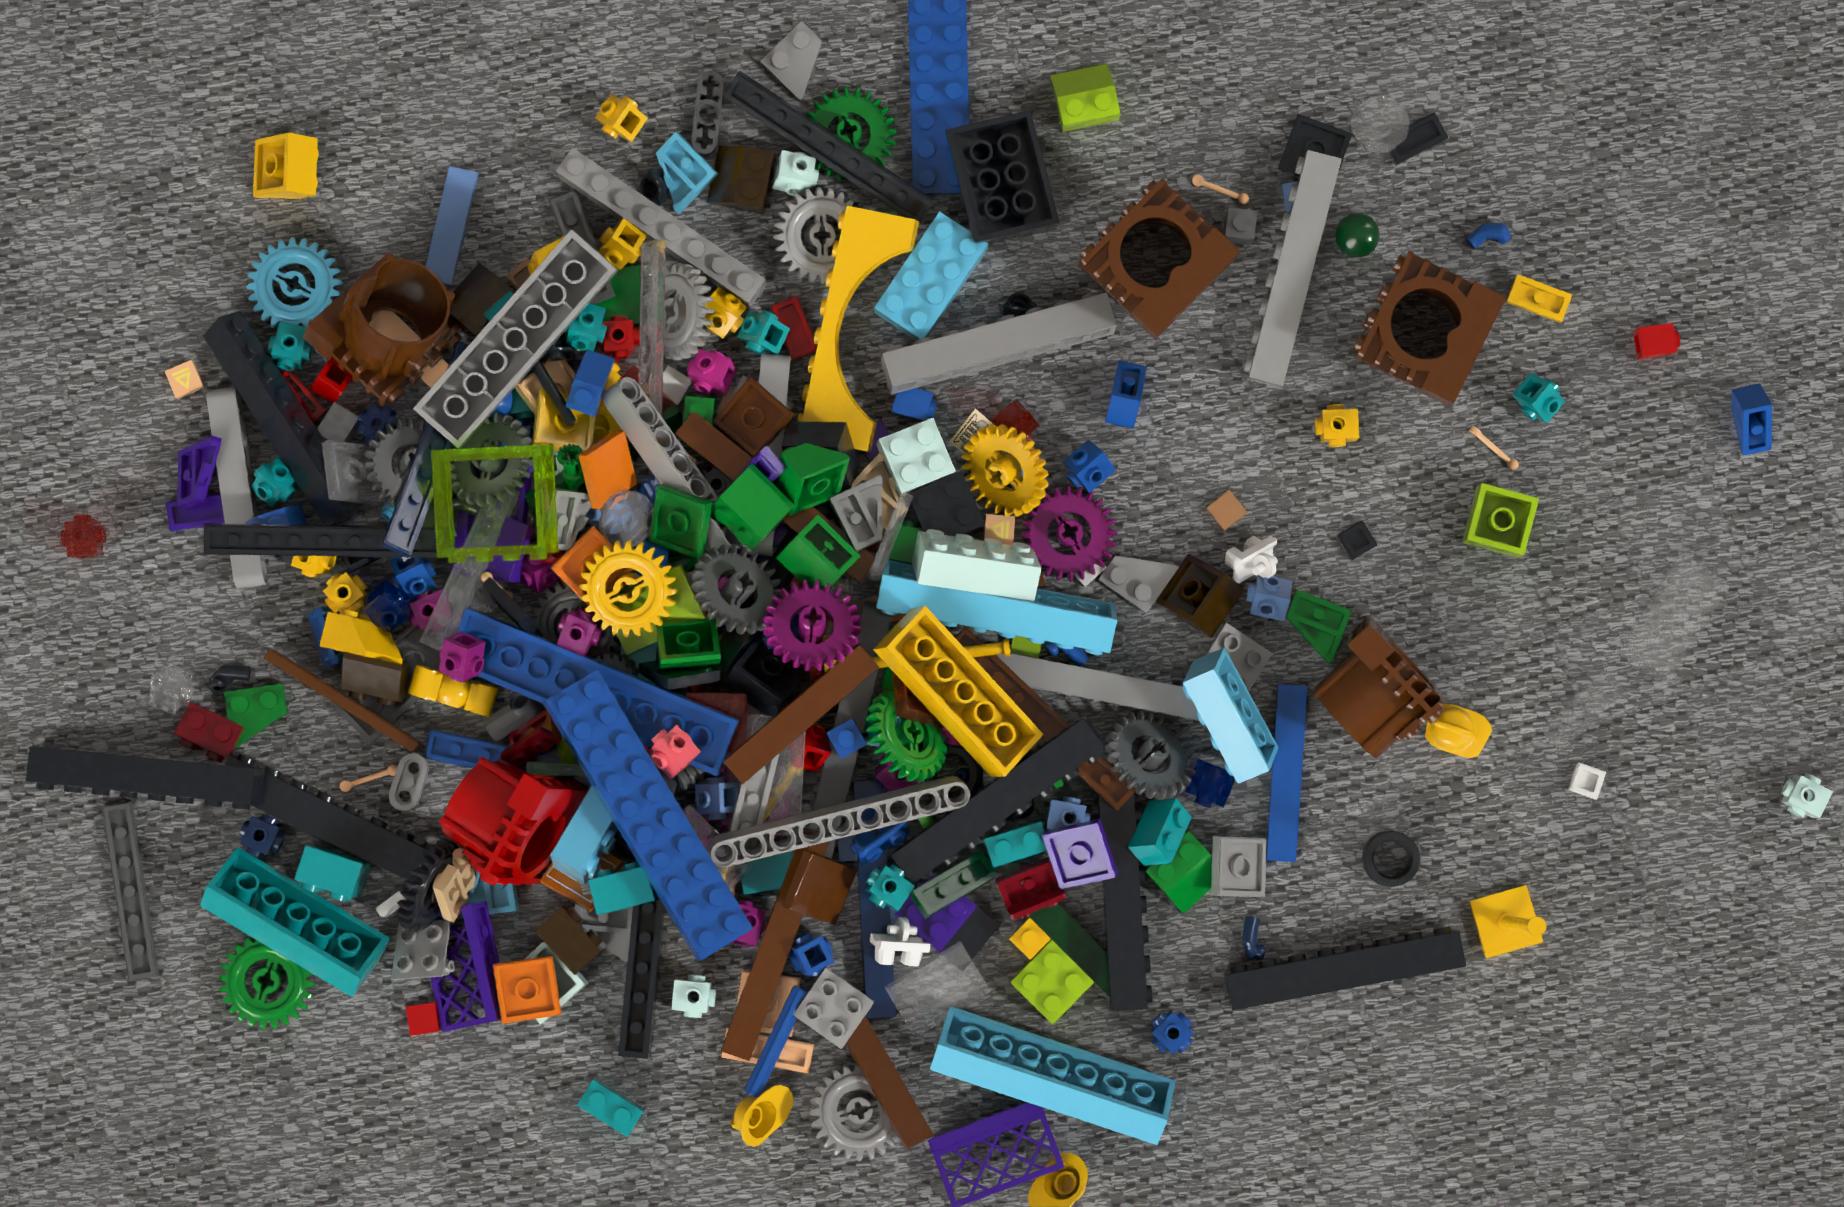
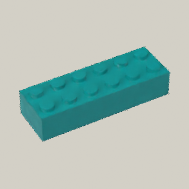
[200,847,390,997]

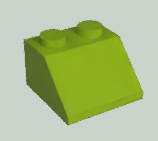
[1050,64,1121,132]

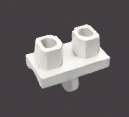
[1225,536,1278,583]
[869,917,931,966]

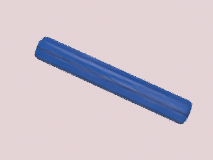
[744,986,808,1097]

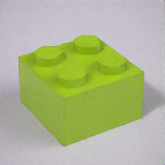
[1462,483,1539,558]
[1010,939,1094,1025]

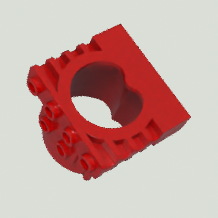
[439,756,590,886]

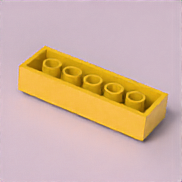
[873,606,1043,777]

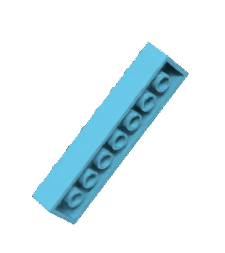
[876,559,1117,655]
[930,1006,1176,1145]

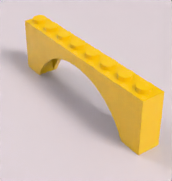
[797,206,919,452]

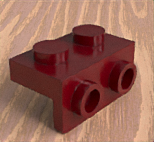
[174,702,245,763]
[500,709,562,767]
[995,857,1067,920]

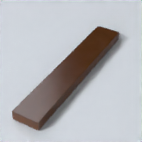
[722,644,879,785]
[263,649,423,753]
[846,1016,934,1151]

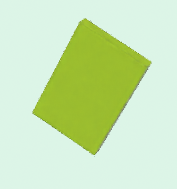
[611,564,707,655]

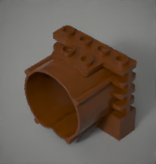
[1079,178,1240,340]
[1353,251,1506,407]
[303,253,464,407]
[1313,615,1445,759]

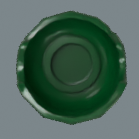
[1335,212,1380,257]

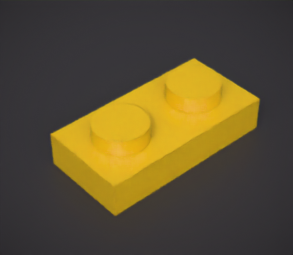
[1505,274,1572,323]

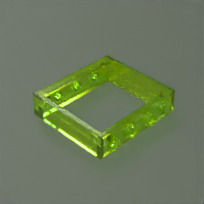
[431,444,559,563]

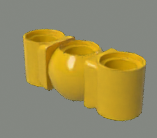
[408,665,499,717]

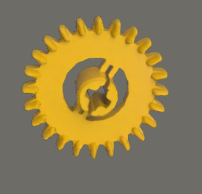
[961,424,1049,517]
[579,539,677,638]

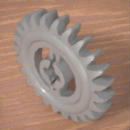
[773,187,854,284]
[643,263,715,360]
[809,1063,899,1162]

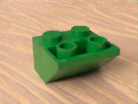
[776,514,860,590]

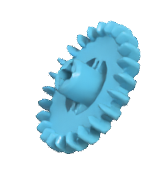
[246,237,344,328]

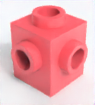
[648,725,701,780]

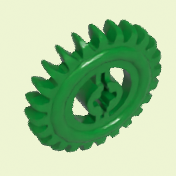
[806,86,897,182]
[865,688,947,782]
[218,936,317,1030]

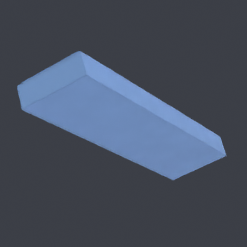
[426,166,479,286]

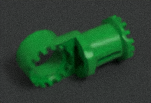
[556,443,587,492]

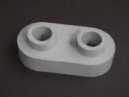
[389,753,429,811]

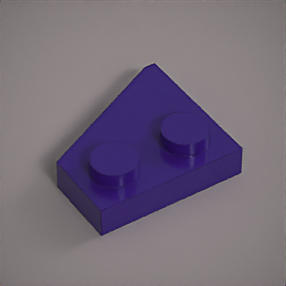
[177,436,222,509]

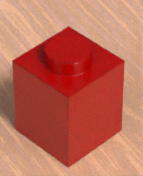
[1633,323,1680,360]
[310,358,353,404]

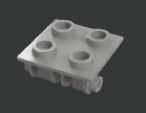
[1206,623,1273,692]
[391,919,455,980]
[793,967,875,1049]

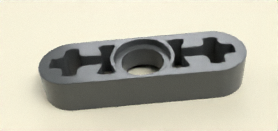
[691,71,725,156]

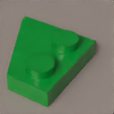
[1285,590,1352,664]
[224,683,288,748]

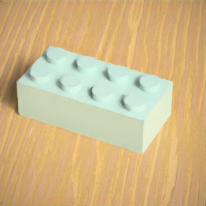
[911,529,1041,601]

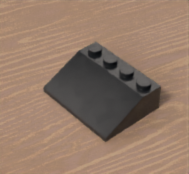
[945,110,1060,244]

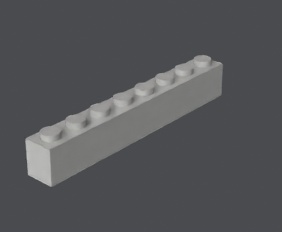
[556,147,766,309]
[1244,150,1342,388]
[881,292,1117,395]

